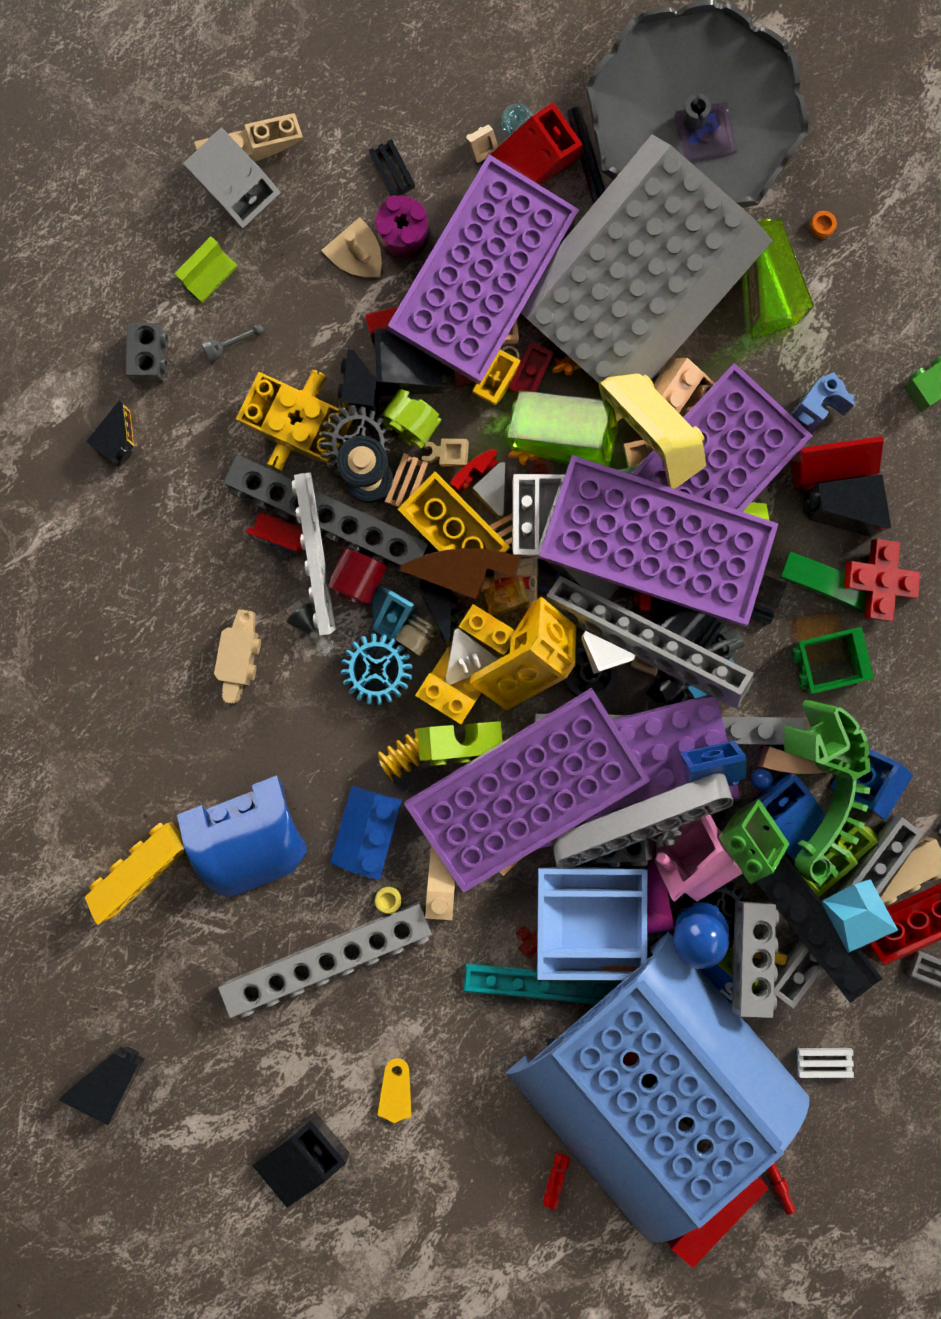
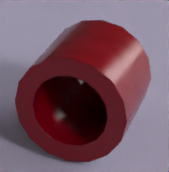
[327,547,387,606]

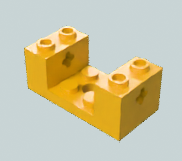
[415,604,515,725]

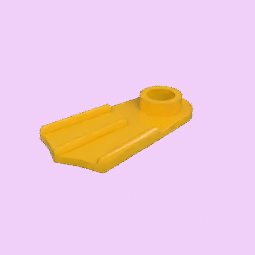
[378,1058,411,1123]

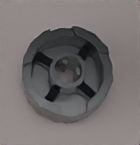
[563,646,618,698]

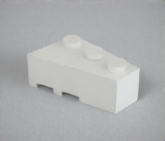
[512,474,565,559]

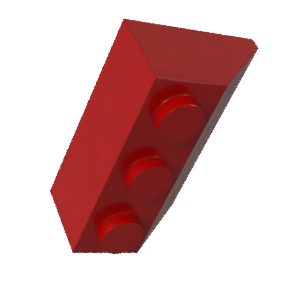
[790,436,884,492]

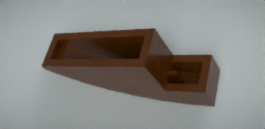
[400,548,522,599]

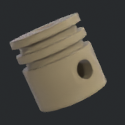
[395,613,438,657]

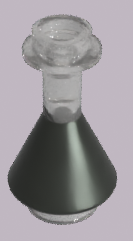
[285,600,335,657]

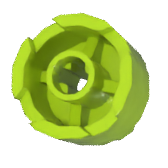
[381,389,442,449]

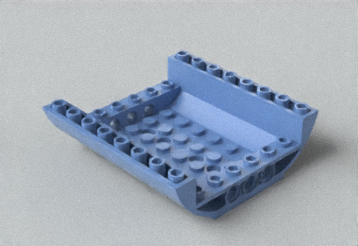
[505,931,809,1242]

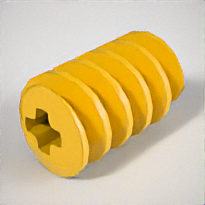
[378,728,429,783]

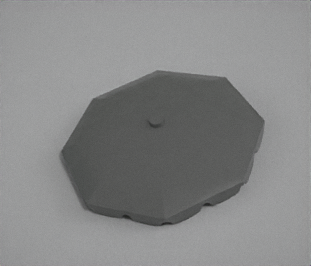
[586,0,809,208]

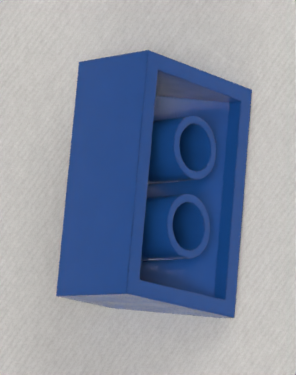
[330,786,403,880]

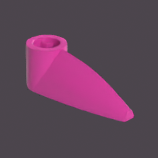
[647,859,674,934]

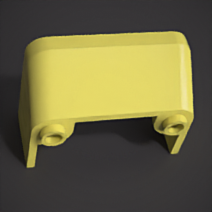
[599,373,706,489]

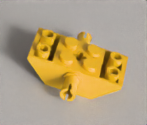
[236,369,353,472]

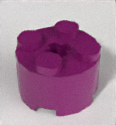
[375,195,429,259]

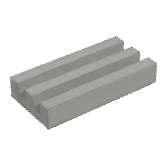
[906,950,941,988]

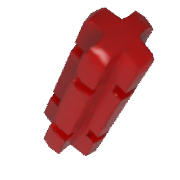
[543,1153,570,1210]

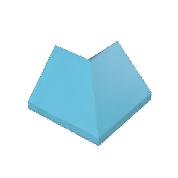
[821,879,898,953]

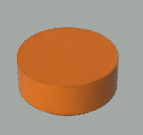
[809,211,837,240]

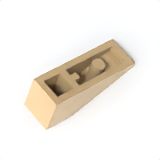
[425,845,455,920]

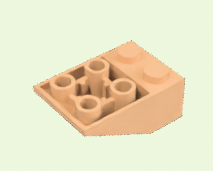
[653,358,715,417]

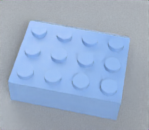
[537,866,647,980]

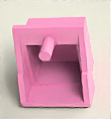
[654,815,742,902]

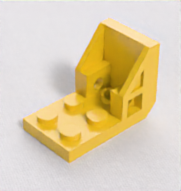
[470,597,576,710]

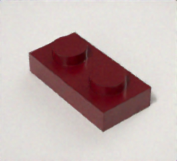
[508,341,554,401]

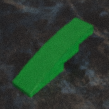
[779,552,866,613]

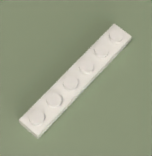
[292,472,336,635]

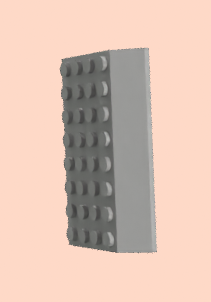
[521,134,773,383]

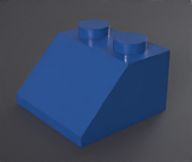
[680,740,746,786]
[830,749,913,821]

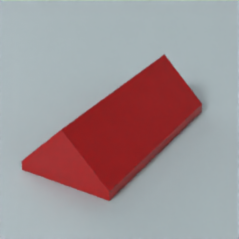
[865,883,941,966]

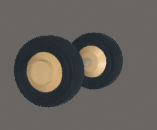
[337,436,393,503]

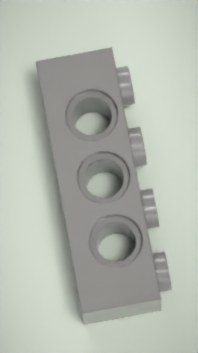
[732,901,779,1018]

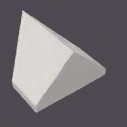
[581,631,635,674]

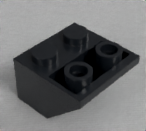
[337,349,380,419]

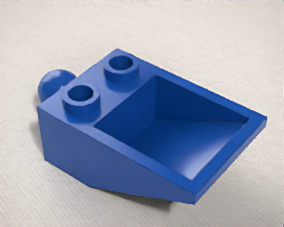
[748,769,826,865]

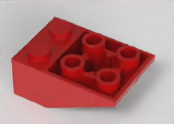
[490,102,583,185]

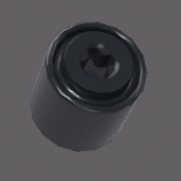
[651,601,713,643]

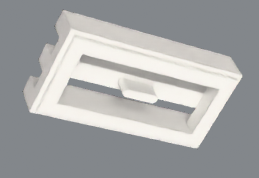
[797,1048,854,1078]

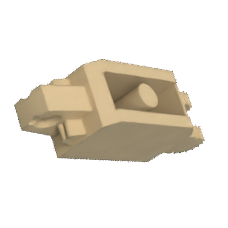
[214,609,261,704]

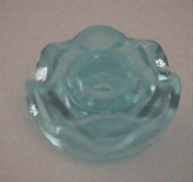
[502,103,533,135]

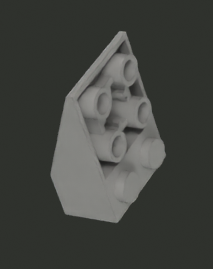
[183,127,281,228]

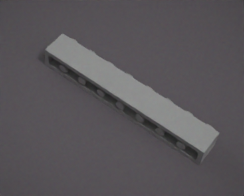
[774,815,924,1009]

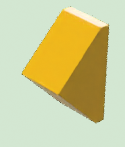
[472,350,521,405]

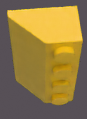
[398,472,512,572]
[85,822,186,925]

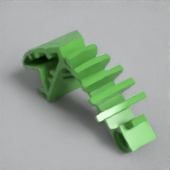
[784,700,870,886]

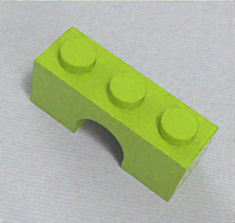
[417,721,503,766]

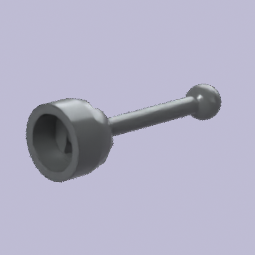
[201,324,263,363]

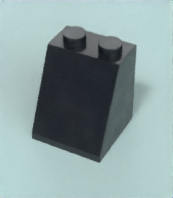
[374,329,447,396]
[802,474,891,537]

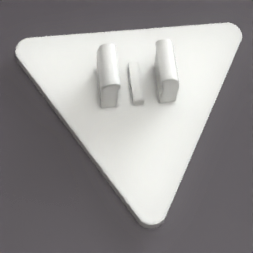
[445,628,499,685]

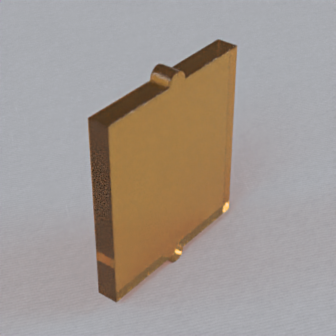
[795,613,845,664]

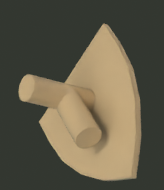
[321,217,382,278]

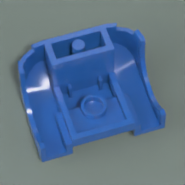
[177,775,307,897]

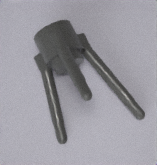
[705,627,744,659]

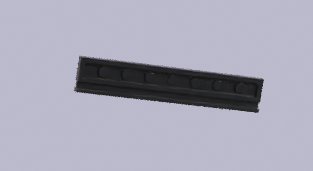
[713,800,883,1003]

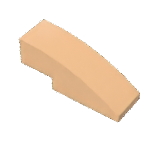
[757,746,825,774]

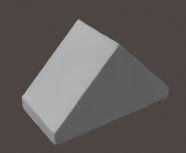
[472,462,505,519]

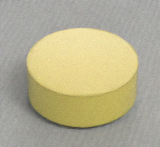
[375,886,402,914]

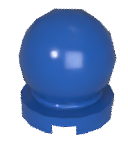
[673,903,730,969]

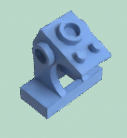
[791,372,856,433]

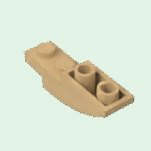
[194,113,303,162]

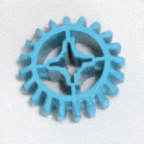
[341,634,413,705]

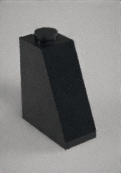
[60,1047,145,1125]

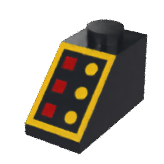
[86,401,134,466]

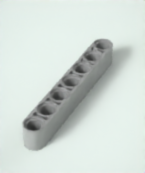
[551,773,733,868]

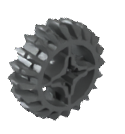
[318,405,391,474]

